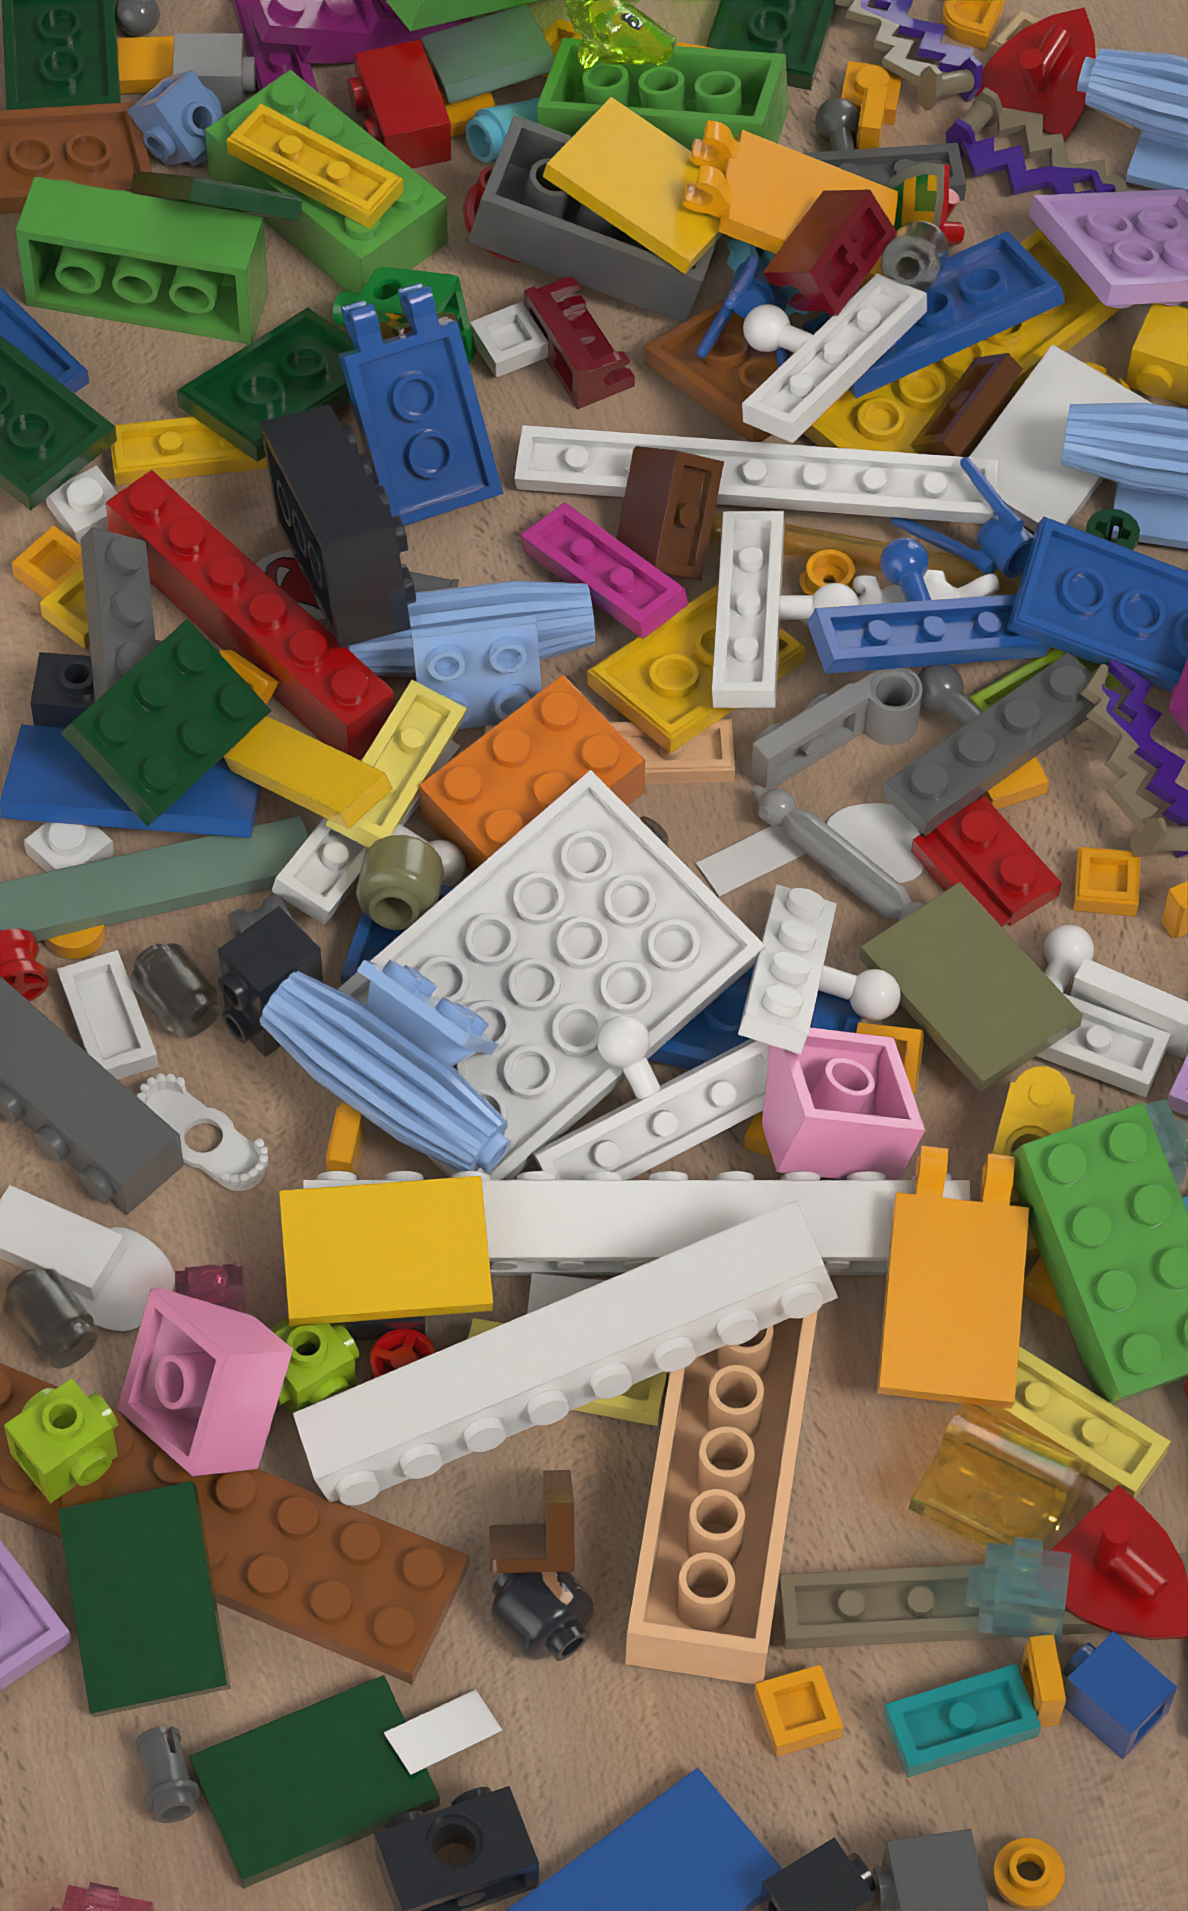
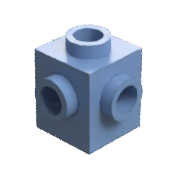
[127,70,224,167]

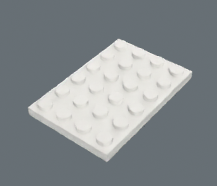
[337,770,766,1180]

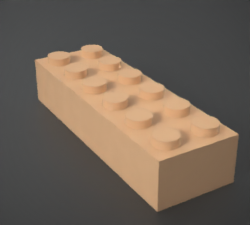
[625,1310,818,1684]

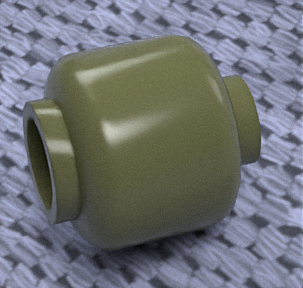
[356,835,444,930]

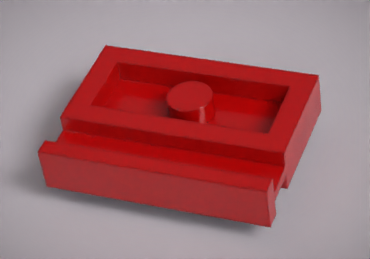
[911,796,1062,927]

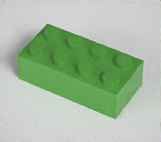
[537,38,789,174]
[205,70,448,293]
[16,177,269,344]
[1010,1102,1188,1405]

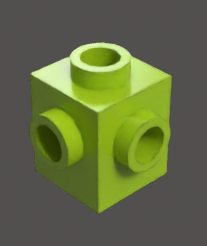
[271,1317,359,1417]
[4,1378,118,1503]

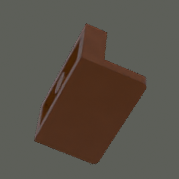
[910,353,1023,457]
[616,446,724,581]
[489,1470,575,1573]

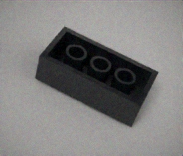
[260,404,416,648]

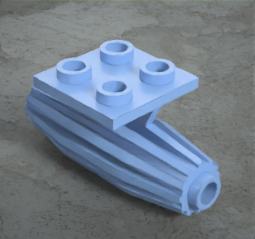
[1077,48,1188,193]
[1061,403,1188,549]
[345,580,595,730]
[260,959,511,1173]

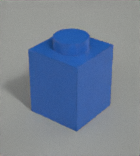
[1062,1631,1177,1759]

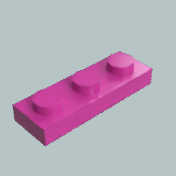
[520,502,688,639]

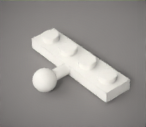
[742,273,927,443]
[712,511,859,708]
[272,740,466,925]
[738,884,901,1055]
[1037,924,1171,1097]
[533,1015,770,1180]

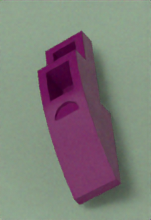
[245,0,473,64]

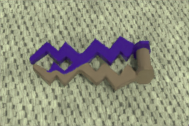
[835,0,983,111]
[945,87,1128,195]
[1080,659,1188,858]

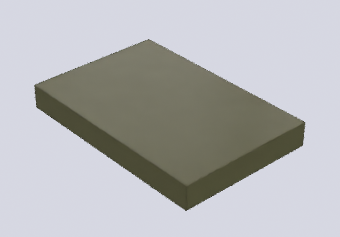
[859,882,1083,1093]

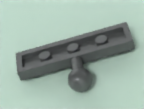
[802,98,966,201]
[80,527,220,701]
[883,652,1108,835]

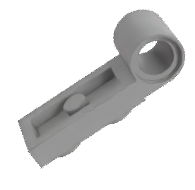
[750,668,923,790]

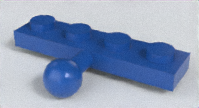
[807,538,1051,674]

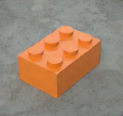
[419,675,645,872]

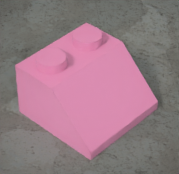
[762,1028,925,1180]
[117,1288,293,1476]

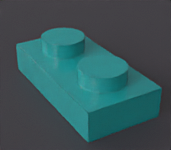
[883,1664,1041,1778]

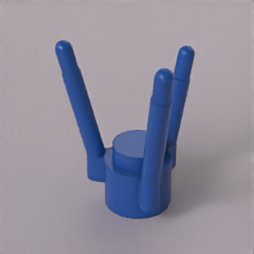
[696,256,789,368]
[891,457,1034,578]

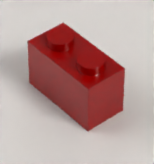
[348,39,451,169]

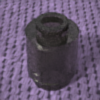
[881,221,949,291]
[130,943,221,1039]
[2,1268,98,1369]

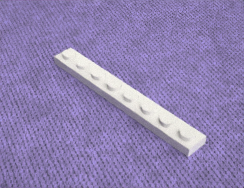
[514,425,999,524]

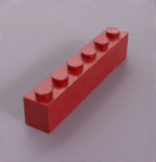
[105,469,395,760]

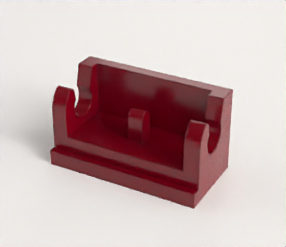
[763,189,898,316]
[524,277,635,410]

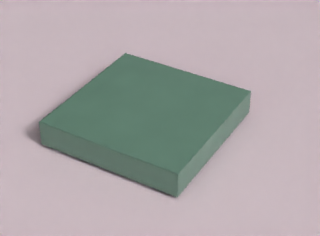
[420,4,554,103]

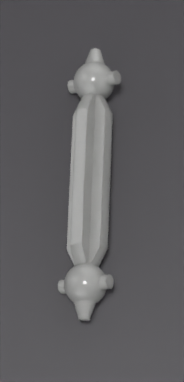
[751,785,925,921]

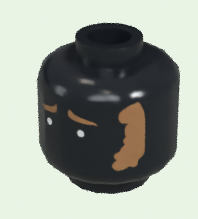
[491,1572,593,1661]

